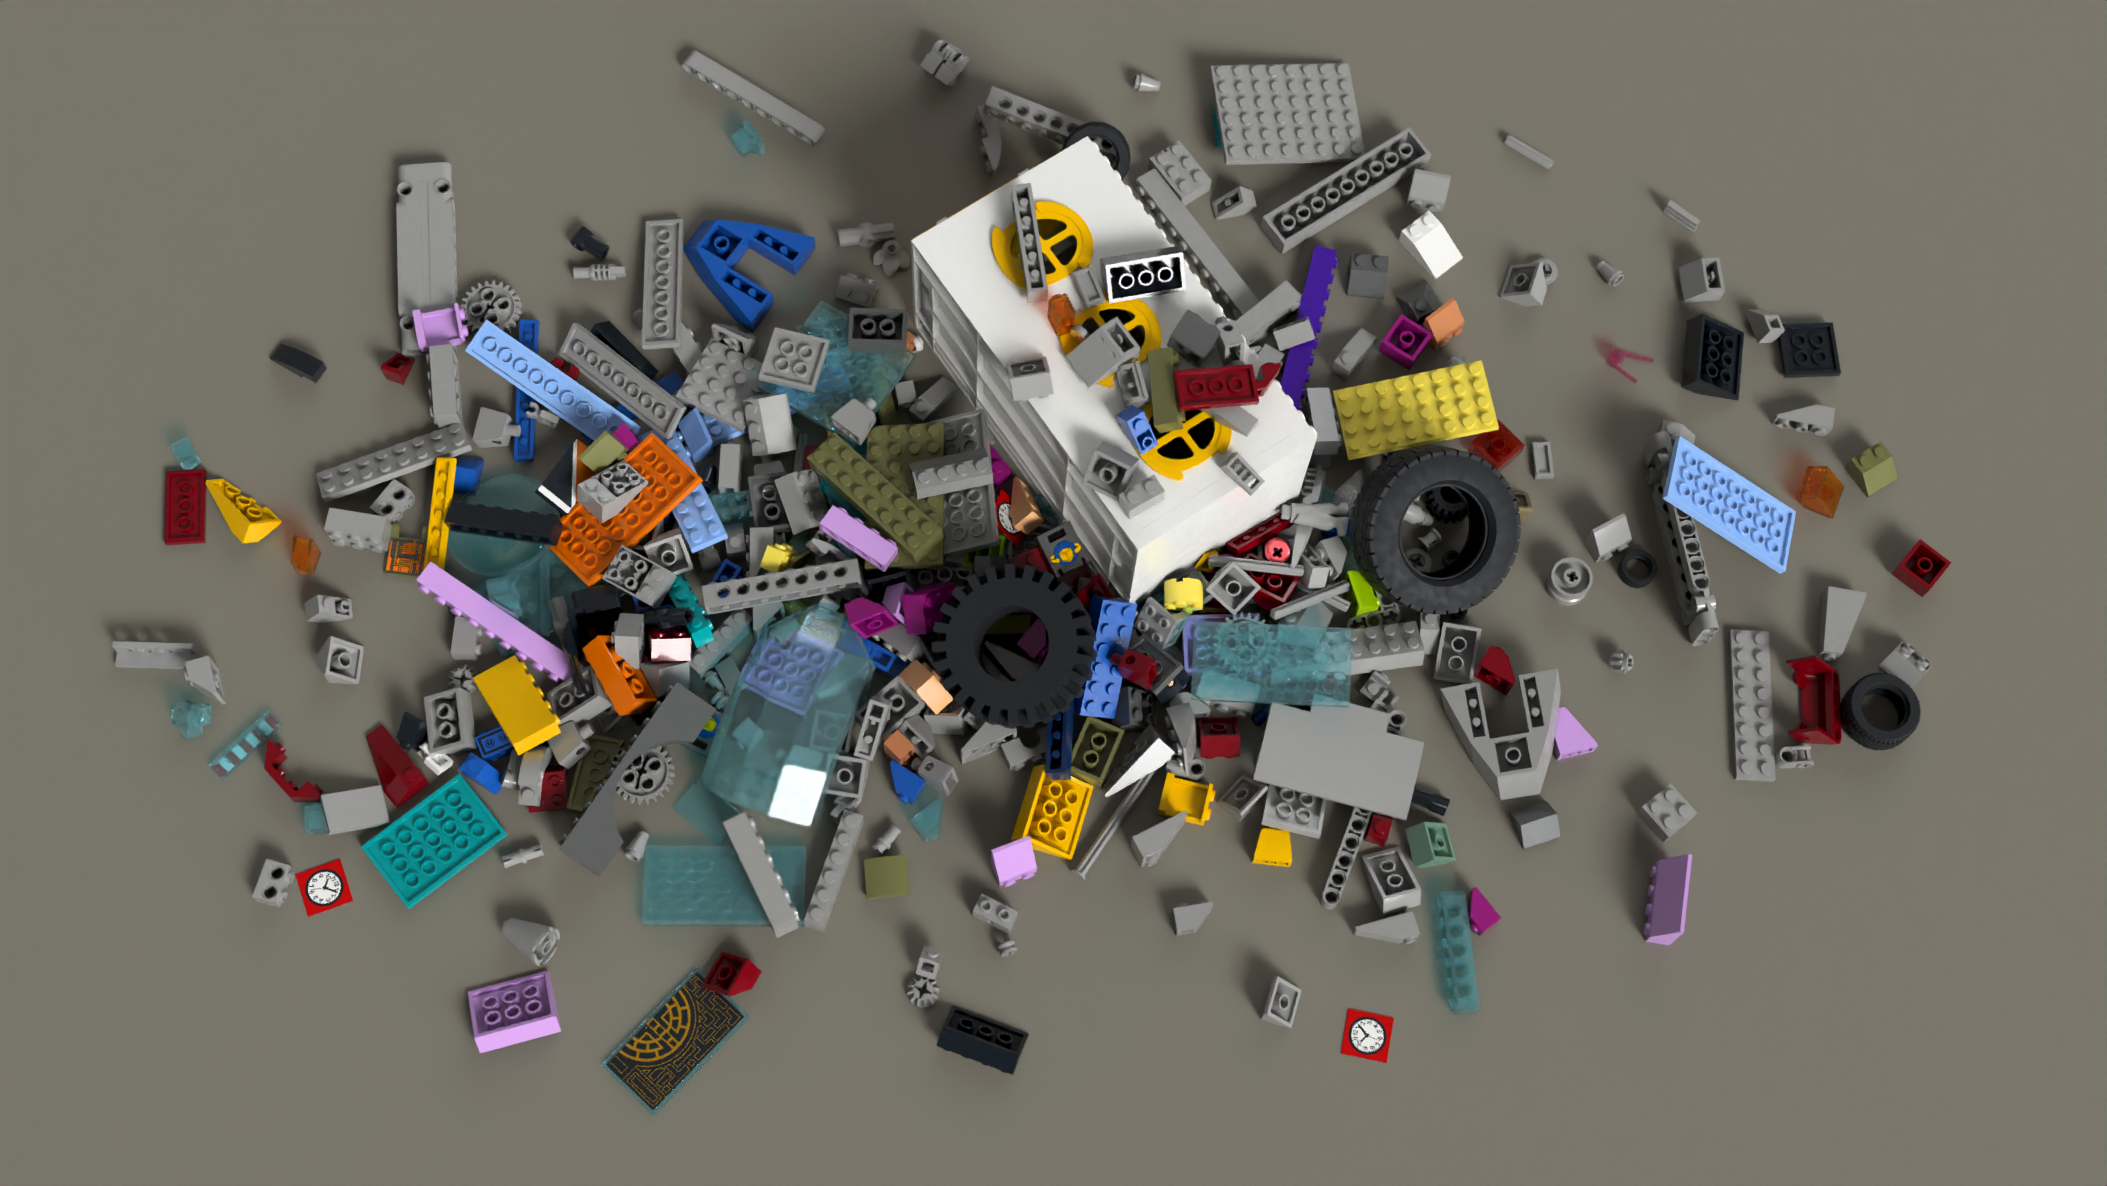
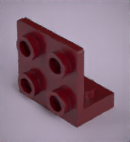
[528,765,568,813]

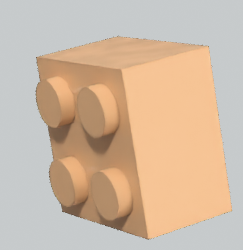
[899,659,953,715]

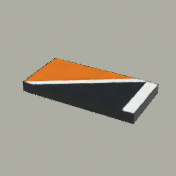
[535,438,596,517]

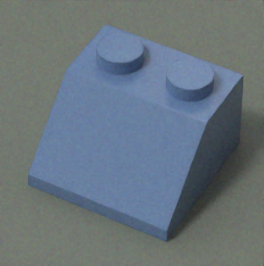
[676,408,715,463]

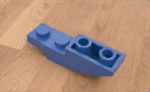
[835,629,910,678]

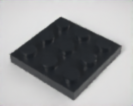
[1778,322,1841,378]

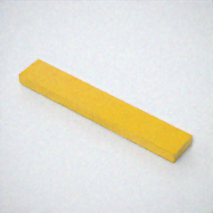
[423,457,457,570]

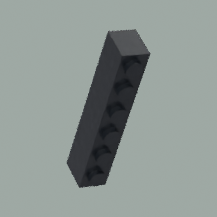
[444,501,564,546]

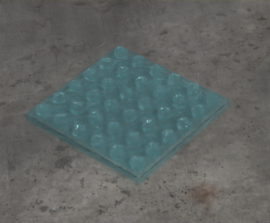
[757,300,916,445]

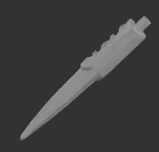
[1291,465,1326,569]

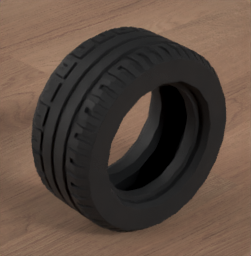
[1061,121,1131,181]
[1840,673,1921,750]

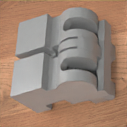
[920,39,971,87]

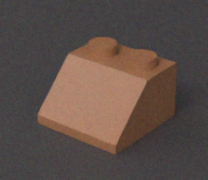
[1422,298,1465,350]

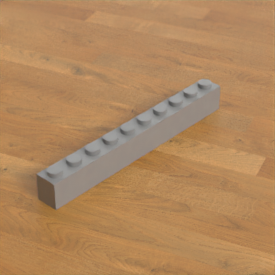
[1135,168,1260,320]

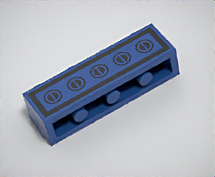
[475,711,551,763]

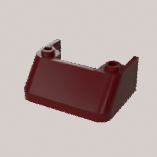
[1786,656,1841,745]

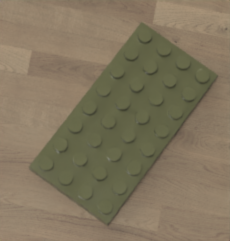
[865,423,945,571]

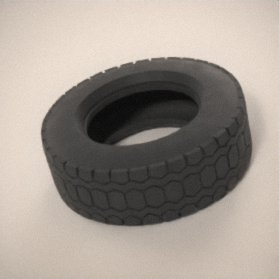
[1349,445,1521,614]

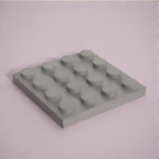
[675,338,773,433]

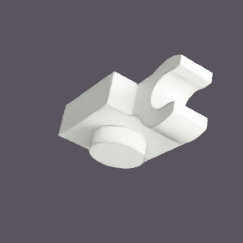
[418,742,454,775]

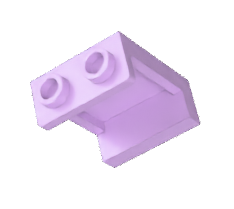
[412,302,469,352]

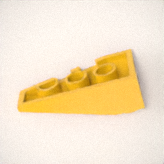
[206,478,281,543]

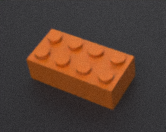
[582,635,658,715]

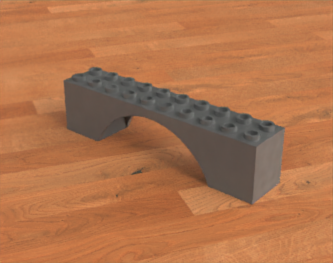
[558,682,716,877]

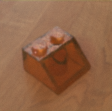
[1796,466,1845,518]

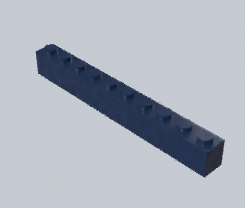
[1045,586,1078,781]

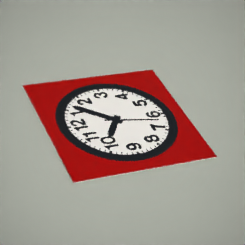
[995,490,1024,548]
[295,859,353,917]
[1341,1008,1394,1063]

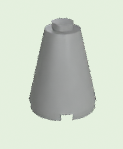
[501,918,560,966]

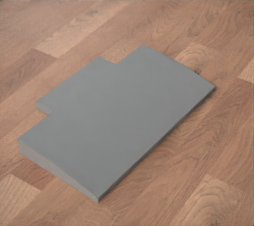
[1252,694,1424,820]

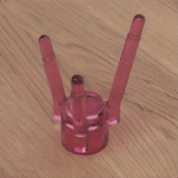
[1607,347,1654,384]

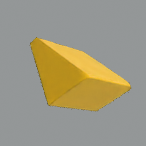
[1194,550,1218,573]

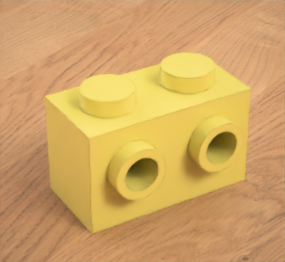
[760,543,799,573]

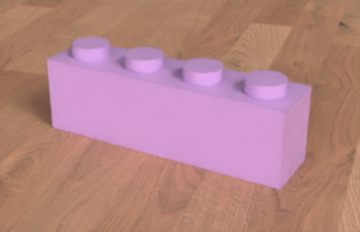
[819,505,898,572]

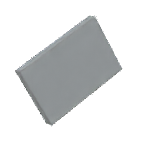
[320,785,390,835]

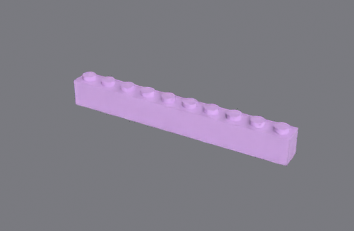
[416,561,587,683]

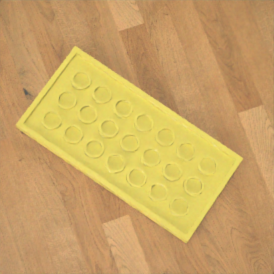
[1333,360,1499,460]

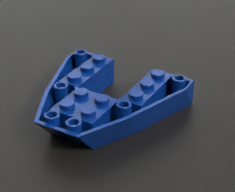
[683,220,816,332]

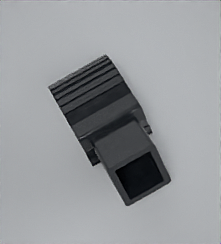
[561,583,624,697]

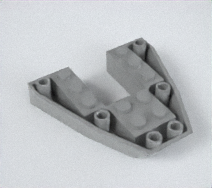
[1440,668,1561,800]

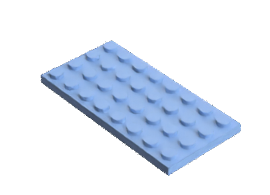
[1663,436,1796,574]

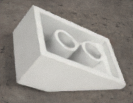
[1399,211,1463,279]

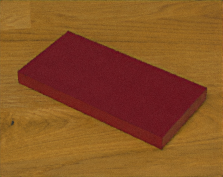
[1172,364,1259,411]
[165,469,207,546]

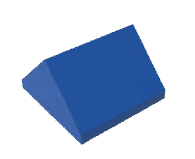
[452,456,485,496]

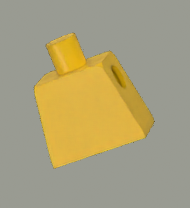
[1252,827,1292,867]

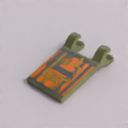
[385,523,428,578]

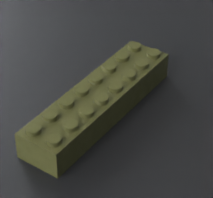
[807,432,944,564]

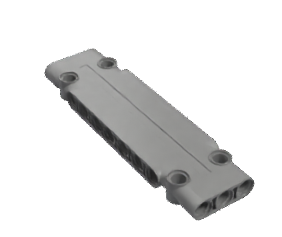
[396,162,458,356]
[1643,431,1719,646]

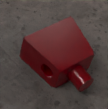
[1110,649,1158,690]

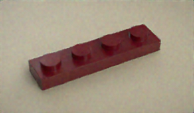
[1226,512,1295,556]

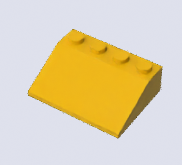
[1011,764,1094,860]

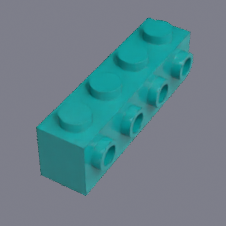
[667,574,714,648]

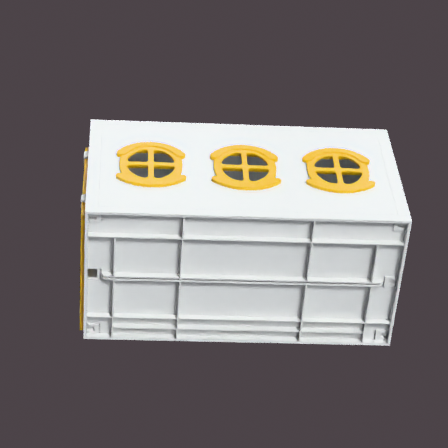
[911,136,1317,611]

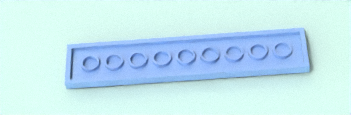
[465,320,642,441]

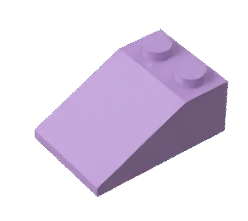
[991,836,1037,887]

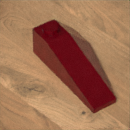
[366,725,429,808]

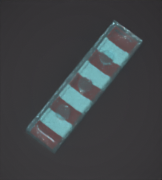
[208,710,282,780]

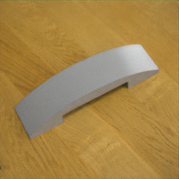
[806,538,869,598]

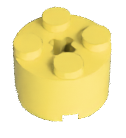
[1164,578,1203,615]

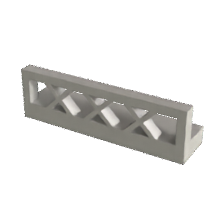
[112,641,199,669]

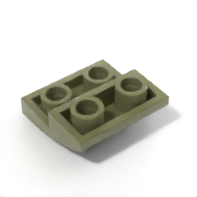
[864,855,910,900]

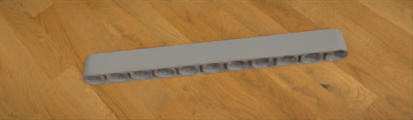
[1320,710,1406,909]

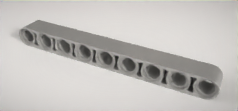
[682,50,825,146]

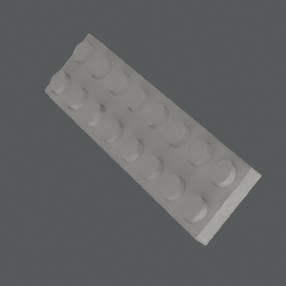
[642,219,684,350]
[558,322,686,439]
[316,421,472,503]
[1729,630,1776,782]

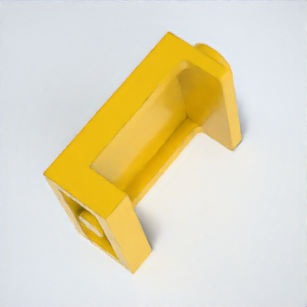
[1157,772,1216,826]

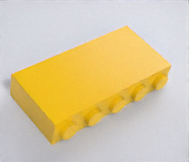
[473,655,561,756]

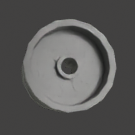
[1546,557,1593,606]

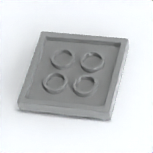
[759,327,830,393]
[1261,784,1326,839]

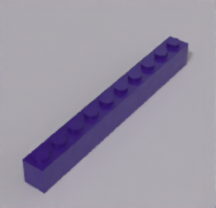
[1280,245,1338,411]

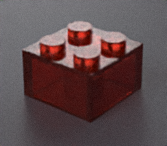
[1468,419,1525,472]

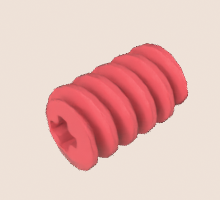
[1264,537,1290,563]

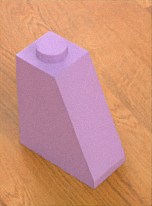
[1553,707,1598,760]

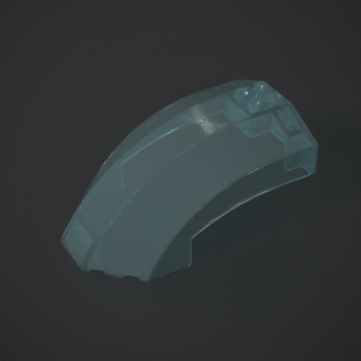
[699,604,875,826]

